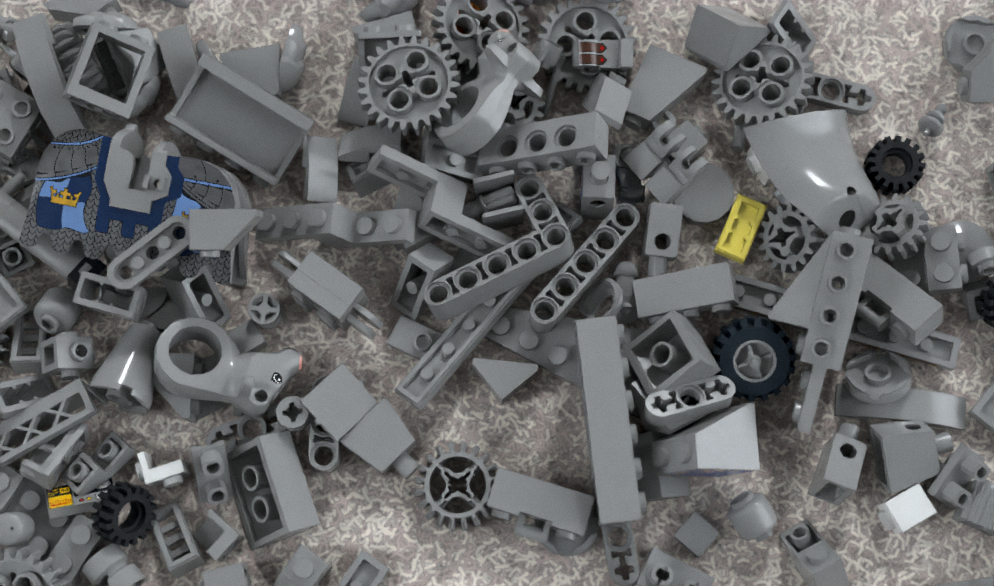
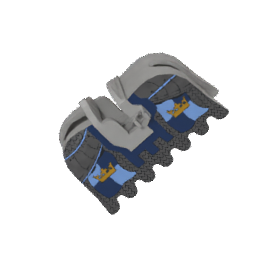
[19,123,252,286]

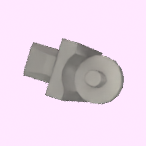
[190,440,233,505]
[927,443,991,509]

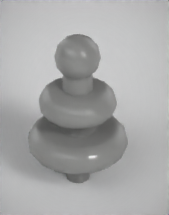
[918,104,947,137]

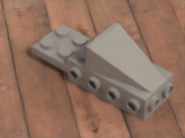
[768,226,874,434]

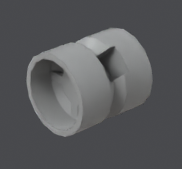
[81,543,146,586]

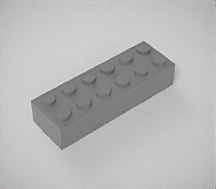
[574,316,647,526]

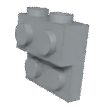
[892,225,969,296]

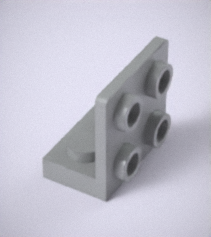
[0,79,43,165]

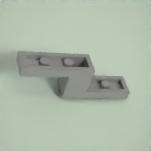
[367,144,516,257]
[255,202,416,248]

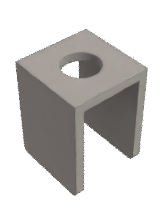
[473,170,524,230]

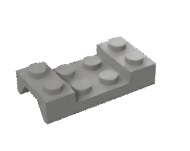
[0,464,105,586]

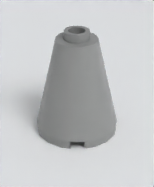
[87,320,161,414]

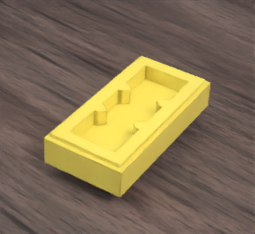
[713,194,768,265]

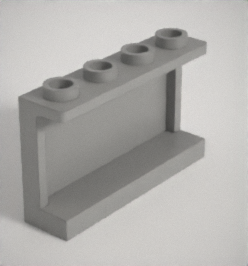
[164,53,316,188]

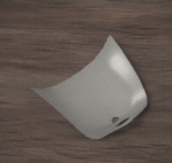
[744,109,880,235]

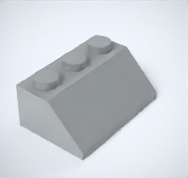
[227,430,320,551]

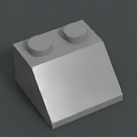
[623,310,721,396]

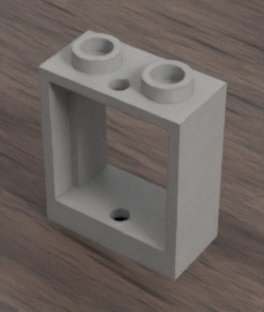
[61,21,156,123]

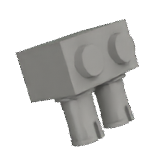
[634,547,715,586]

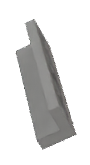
[0,378,98,469]

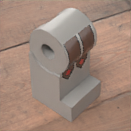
[572,38,633,72]

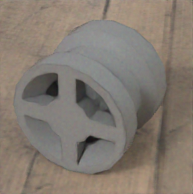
[248,293,283,329]
[276,396,310,432]

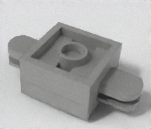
[270,250,384,340]

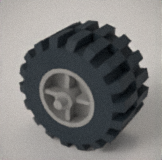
[711,315,796,402]

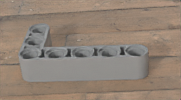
[423,175,575,320]

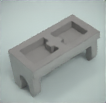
[19,418,89,491]

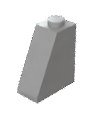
[623,44,708,131]

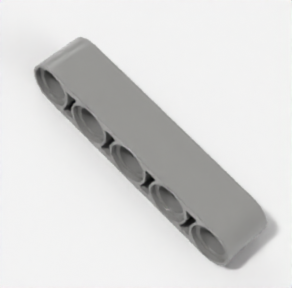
[529,203,640,333]

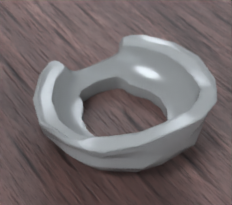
[579,278,623,319]

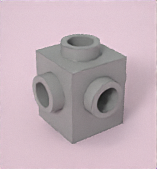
[40,332,95,380]

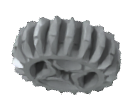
[51,21,112,96]
[414,442,498,531]

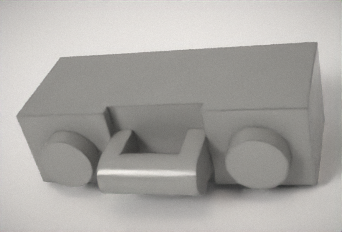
[855,252,943,346]
[487,467,595,544]

